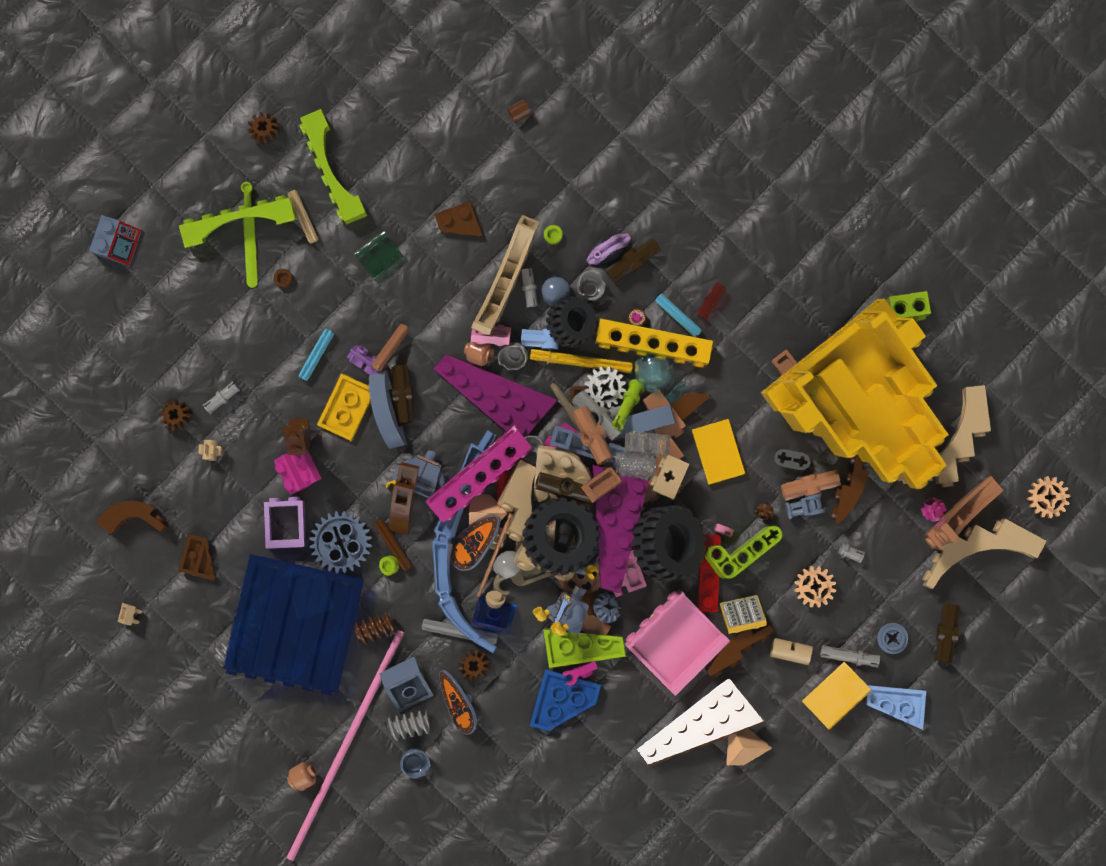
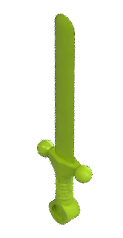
[241,182,258,288]

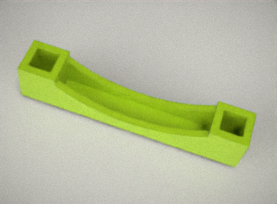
[299,109,367,225]
[179,195,298,248]

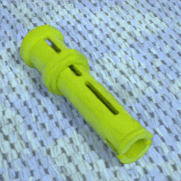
[612,379,645,430]

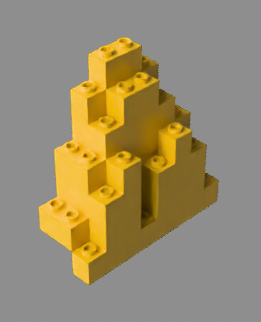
[761,299,949,489]

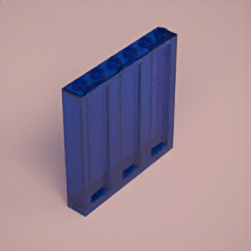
[222,553,364,696]

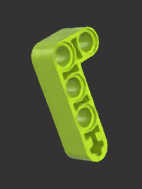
[705,526,782,578]

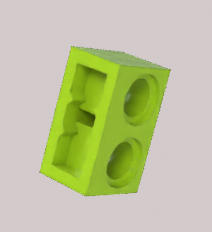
[886,291,931,321]

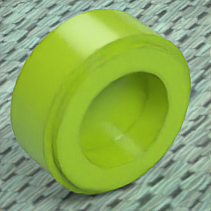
[544,225,563,245]
[379,555,399,576]

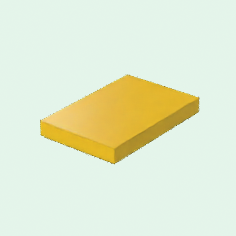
[317,373,371,441]
[692,419,745,485]
[802,662,872,730]

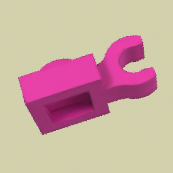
[562,661,598,686]

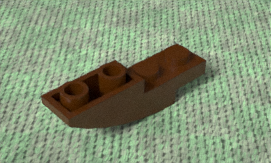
[831,455,869,524]
[389,462,420,535]
[706,624,774,677]

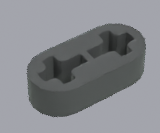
[774,449,810,471]

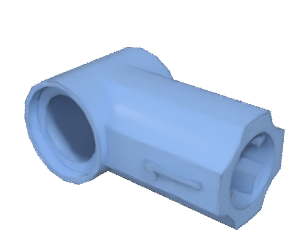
[521,329,559,350]

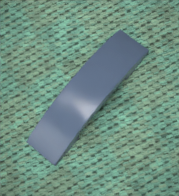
[369,370,407,449]
[605,405,676,443]
[550,426,627,467]

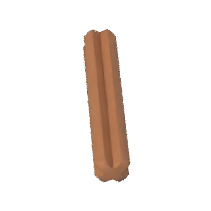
[372,324,409,371]

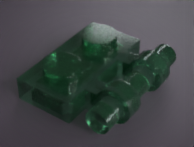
[354,230,404,279]

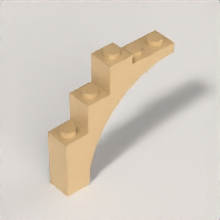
[472,215,540,335]
[897,385,991,487]
[497,460,575,581]
[923,519,1046,589]

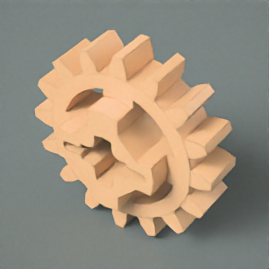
[1027,476,1070,518]
[794,566,836,608]

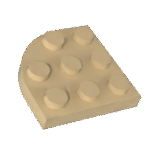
[532,445,592,510]

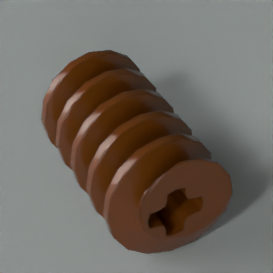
[354,612,397,646]

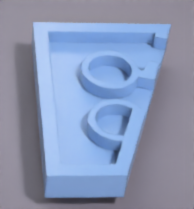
[866,685,926,730]

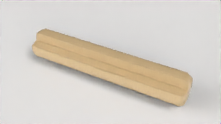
[287,190,318,244]

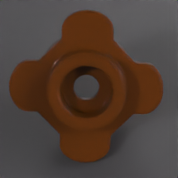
[754,504,774,520]

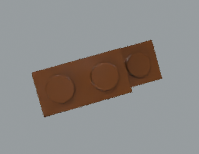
[282,418,311,455]

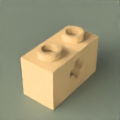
[650,455,689,500]

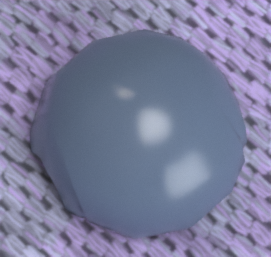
[542,277,570,307]
[400,749,431,779]

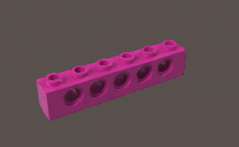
[425,427,532,522]

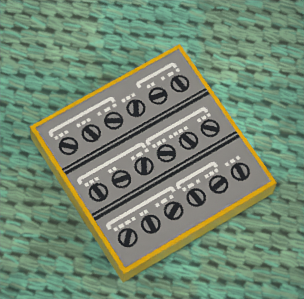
[720,595,767,634]

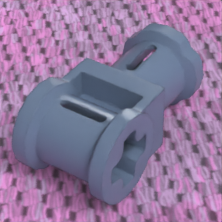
[785,493,826,519]

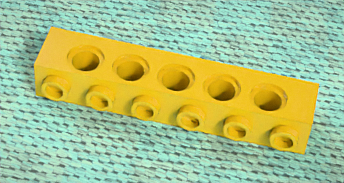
[595,319,713,368]

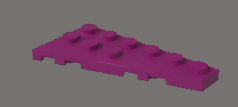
[434,355,558,437]
[592,465,649,593]

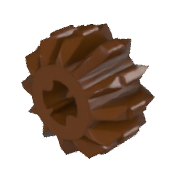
[247,112,280,144]
[158,399,192,432]
[458,649,490,682]

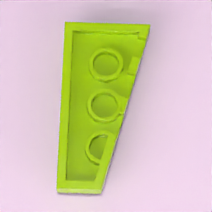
[543,629,626,668]

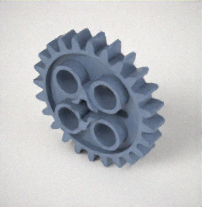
[310,511,372,573]

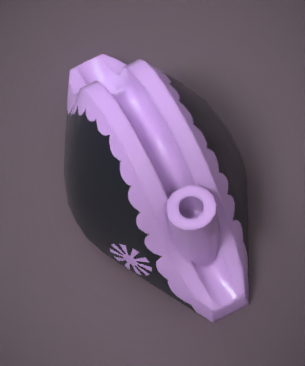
[586,233,631,265]

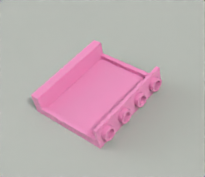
[625,590,730,696]

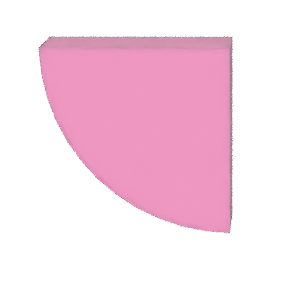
[714,524,734,537]

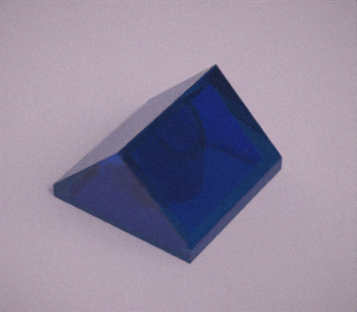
[471,597,516,635]

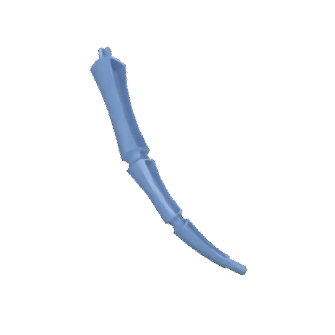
[431,430,497,653]

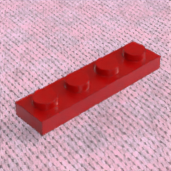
[698,534,721,612]

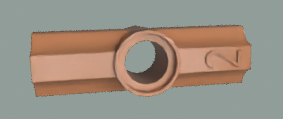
[572,406,614,465]
[780,469,841,501]

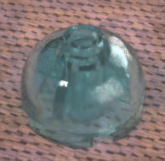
[635,358,673,392]

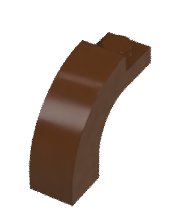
[96,501,168,535]

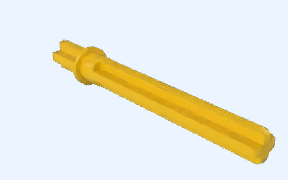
[530,349,633,373]

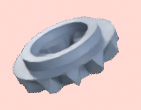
[593,592,621,623]
[877,623,908,654]

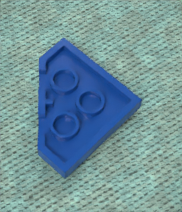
[530,669,601,731]

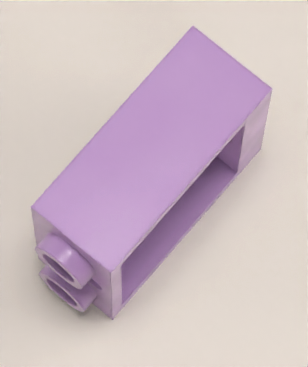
[264,497,307,549]

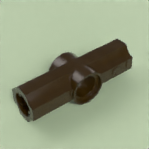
[605,237,661,284]
[391,365,414,424]
[535,472,592,505]
[935,603,960,663]

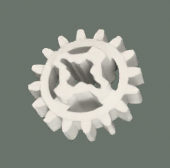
[584,366,626,407]

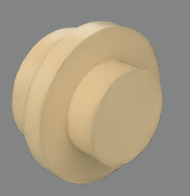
[486,591,505,609]

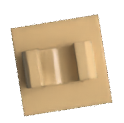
[118,603,142,625]

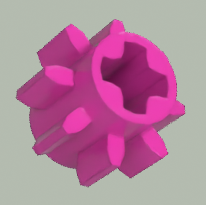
[921,497,947,522]

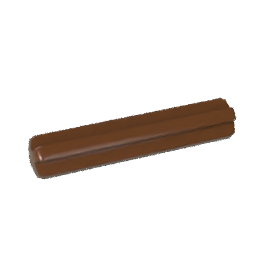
[374,519,412,571]

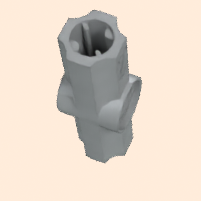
[572,390,623,443]

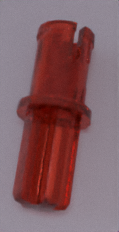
[696,282,725,319]

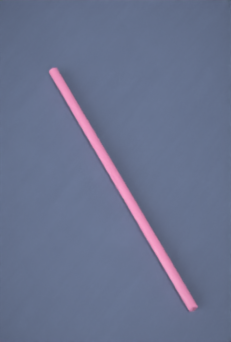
[286,629,405,861]

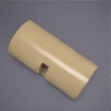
[770,638,813,665]

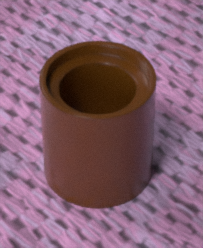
[507,99,532,123]

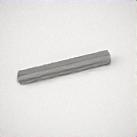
[422,619,498,645]

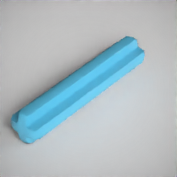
[655,294,702,337]
[298,329,334,381]

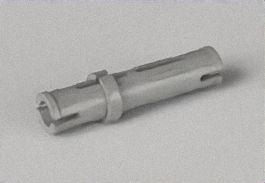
[820,645,880,668]

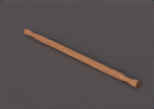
[477,513,513,597]

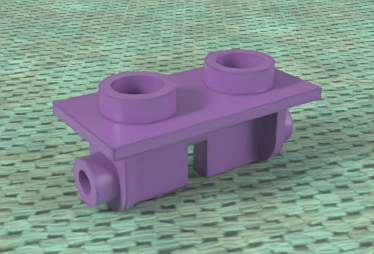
[347,345,388,375]

